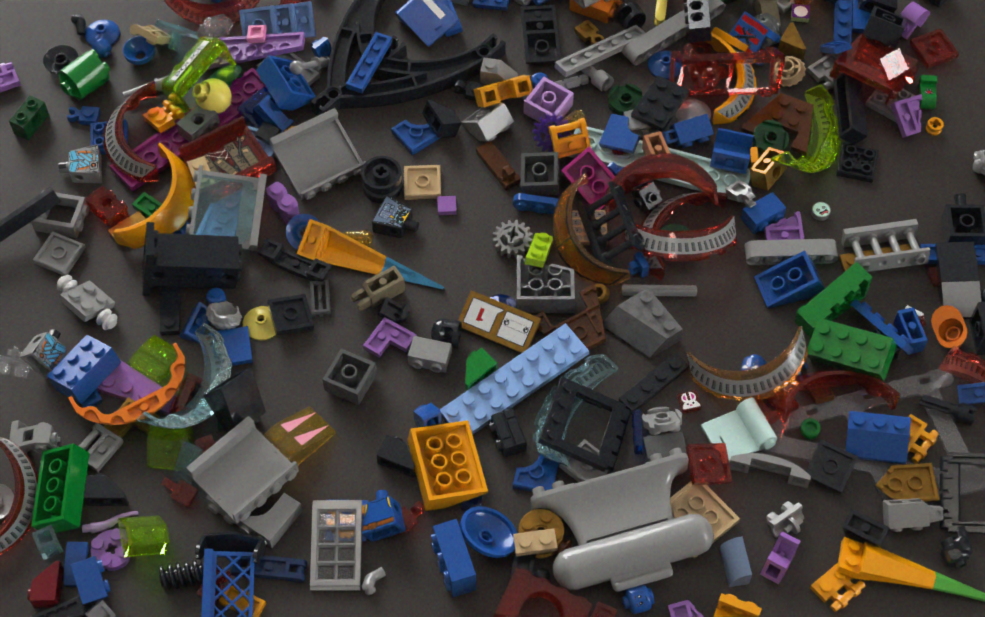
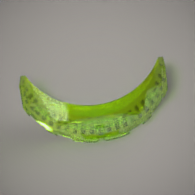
[771,84,841,173]

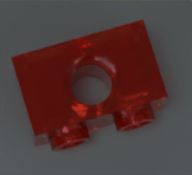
[85,185,129,229]

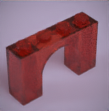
[493,567,593,617]

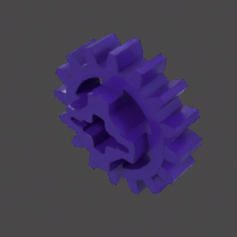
[532,113,572,152]

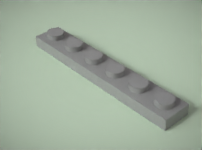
[554,25,645,77]

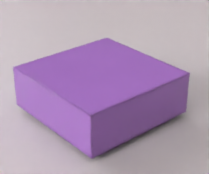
[437,196,457,215]

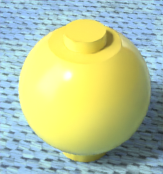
[192,78,232,114]

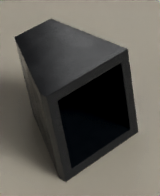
[203,368,266,434]

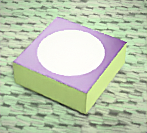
[791,4,810,23]

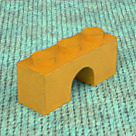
[473,75,533,107]

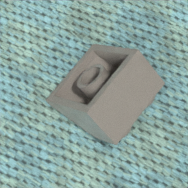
[461,103,514,142]

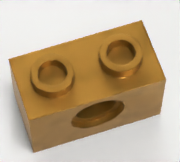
[749,147,787,191]

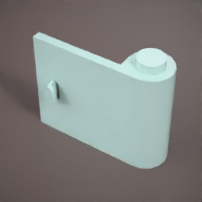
[701,398,777,465]

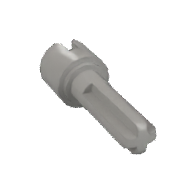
[581,66,614,91]

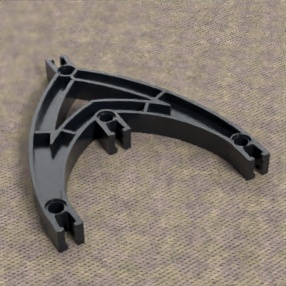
[311,0,506,115]

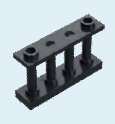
[575,181,645,270]

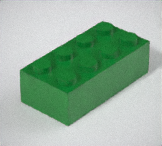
[806,318,897,381]
[31,443,90,535]

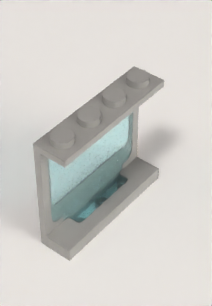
[185,165,267,251]

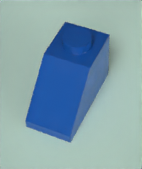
[413,403,442,427]

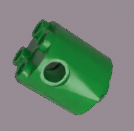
[58,49,111,100]

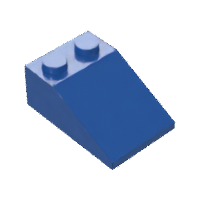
[754,250,825,308]

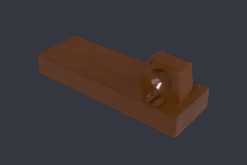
[476,141,521,190]

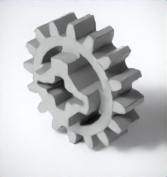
[493,220,533,258]

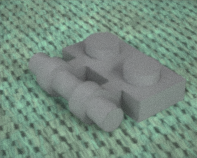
[807,53,853,90]

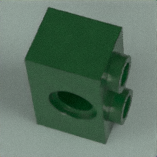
[9,96,49,141]

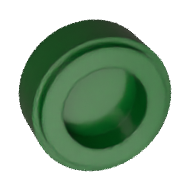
[800,418,821,439]

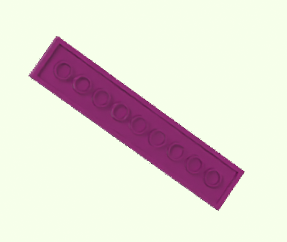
[109,68,271,192]

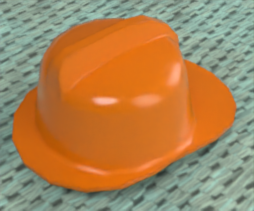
[931,305,968,348]

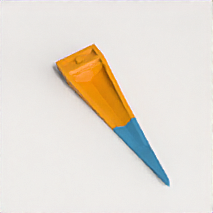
[297,219,445,289]

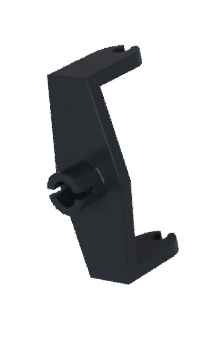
[195,531,266,564]

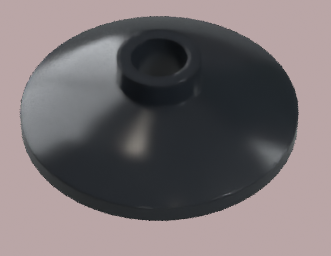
[43,45,79,74]

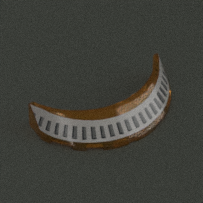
[686,326,808,402]

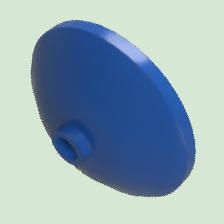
[460,506,517,558]

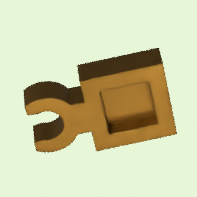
[574,19,604,45]

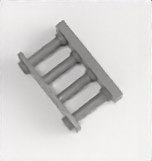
[841,219,930,272]

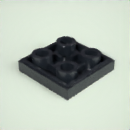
[836,143,879,183]

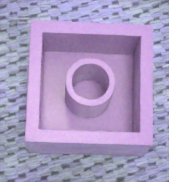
[524,77,574,125]

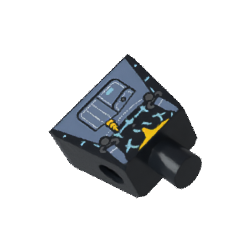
[372,195,419,238]

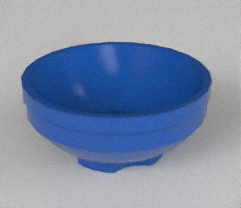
[122,36,155,65]

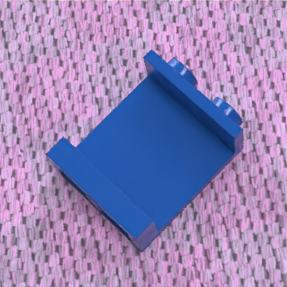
[710,128,754,174]

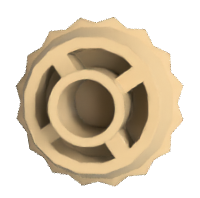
[772,56,806,87]

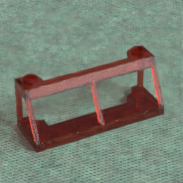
[669,47,785,97]

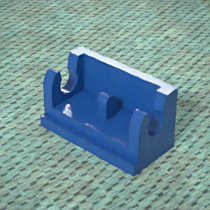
[253,95,293,133]

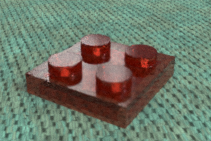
[909,28,959,69]
[686,443,732,485]

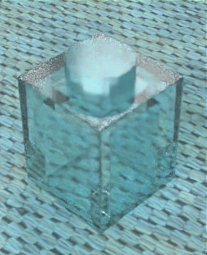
[32,525,63,560]

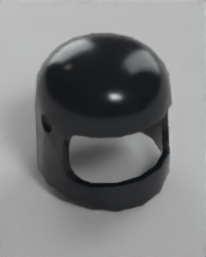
[616,0,646,30]
[431,318,462,349]

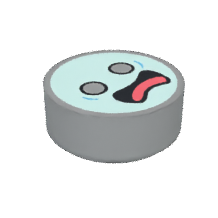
[811,202,831,221]

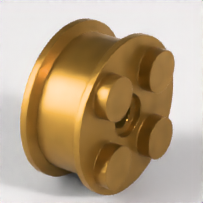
[519,509,564,559]

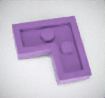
[363,317,417,358]

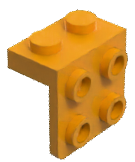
[713,593,762,617]

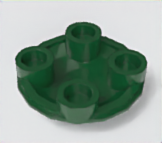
[209,64,244,87]

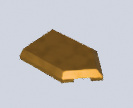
[875,463,940,502]

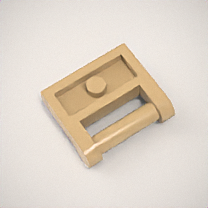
[130,24,174,45]

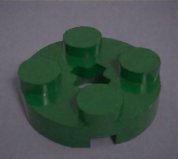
[608,84,643,116]
[752,120,789,154]

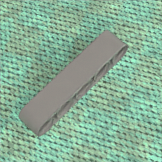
[744,239,838,265]

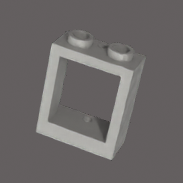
[31,190,89,238]

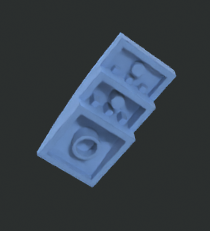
[239,1,316,38]

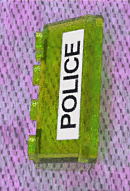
[161,36,236,113]

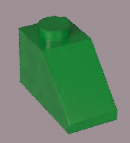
[465,347,497,392]

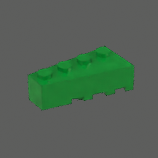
[795,262,873,338]

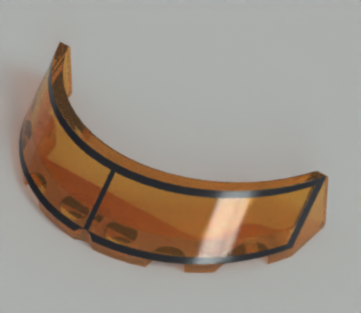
[552,173,630,286]

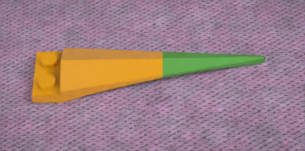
[837,536,985,602]

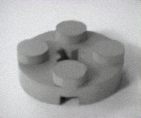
[642,407,682,435]

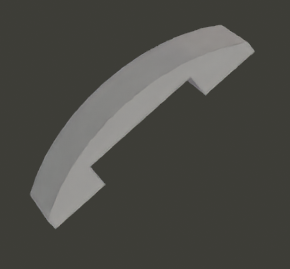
[728,453,811,488]

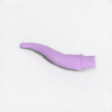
[82,511,138,533]

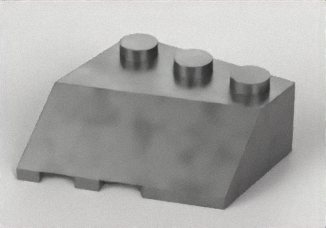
[517,255,575,313]
[603,288,683,359]

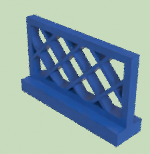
[201,549,255,617]

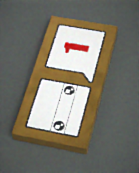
[458,290,542,353]

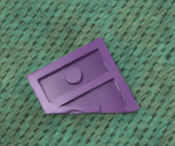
[890,94,922,138]

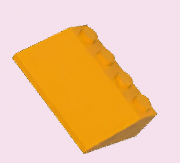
[407,420,488,511]

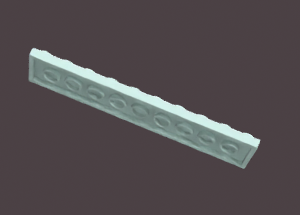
[568,126,751,203]

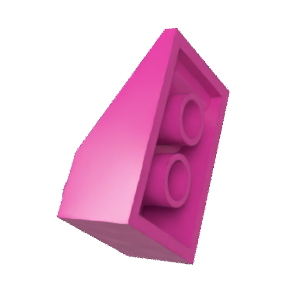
[560,146,625,210]

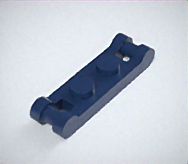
[230,555,308,583]

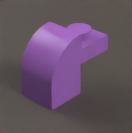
[901,1,931,39]
[760,531,801,584]

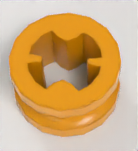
[926,117,944,136]

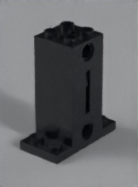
[142,222,243,296]

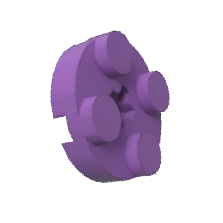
[91,528,134,571]

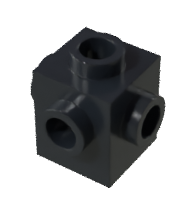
[630,181,663,211]

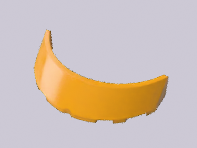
[113,143,195,249]

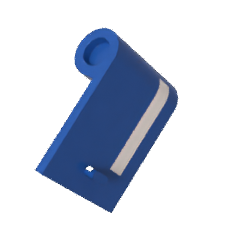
[395,0,460,48]

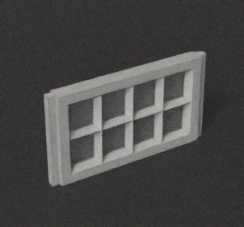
[310,500,362,591]

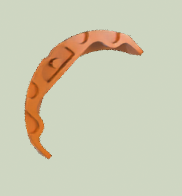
[68,343,185,425]

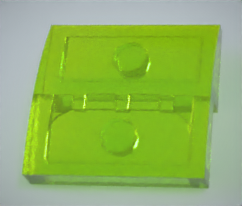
[127,334,184,384]

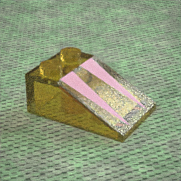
[263,406,336,466]

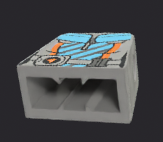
[58,144,102,183]
[20,329,66,379]

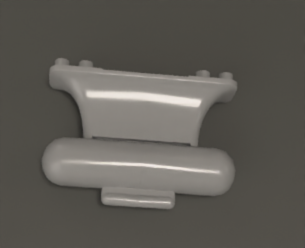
[530,448,714,592]

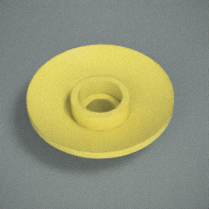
[243,306,276,340]

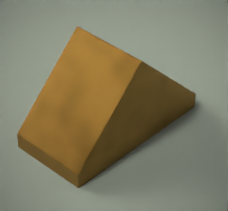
[778,22,806,60]

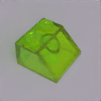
[147,421,194,471]
[118,515,170,557]

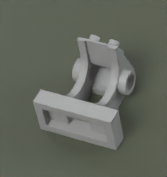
[7,420,61,466]

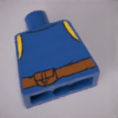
[361,490,406,542]

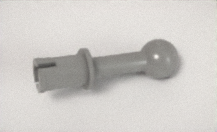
[290,56,330,75]

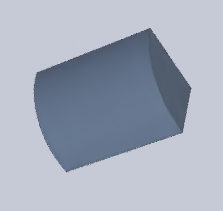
[720,536,752,587]

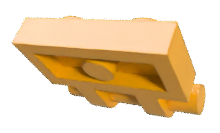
[143,100,185,133]
[907,414,939,464]
[810,563,866,612]

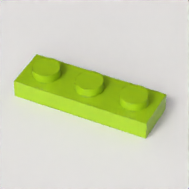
[525,233,553,268]

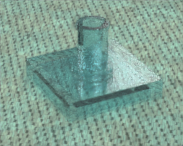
[155,19,202,51]

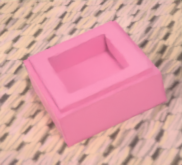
[246,25,267,43]

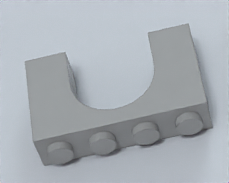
[206,493,302,548]

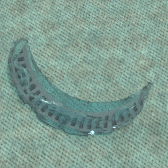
[136,323,232,429]
[533,354,619,467]

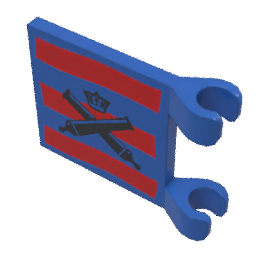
[729,11,781,66]

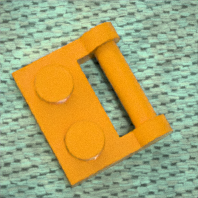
[548,118,591,158]

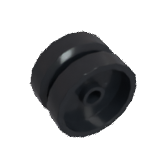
[361,156,403,203]

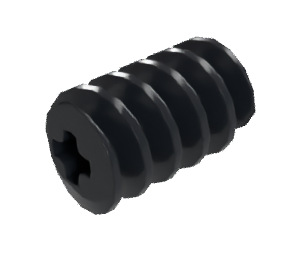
[159,559,203,590]

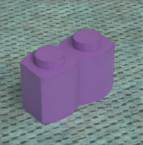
[266,182,299,224]

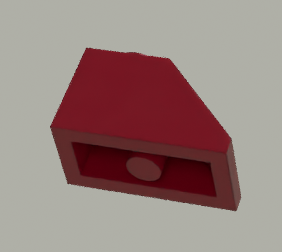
[27,561,64,608]

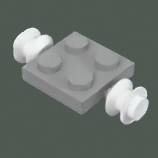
[57,275,117,330]

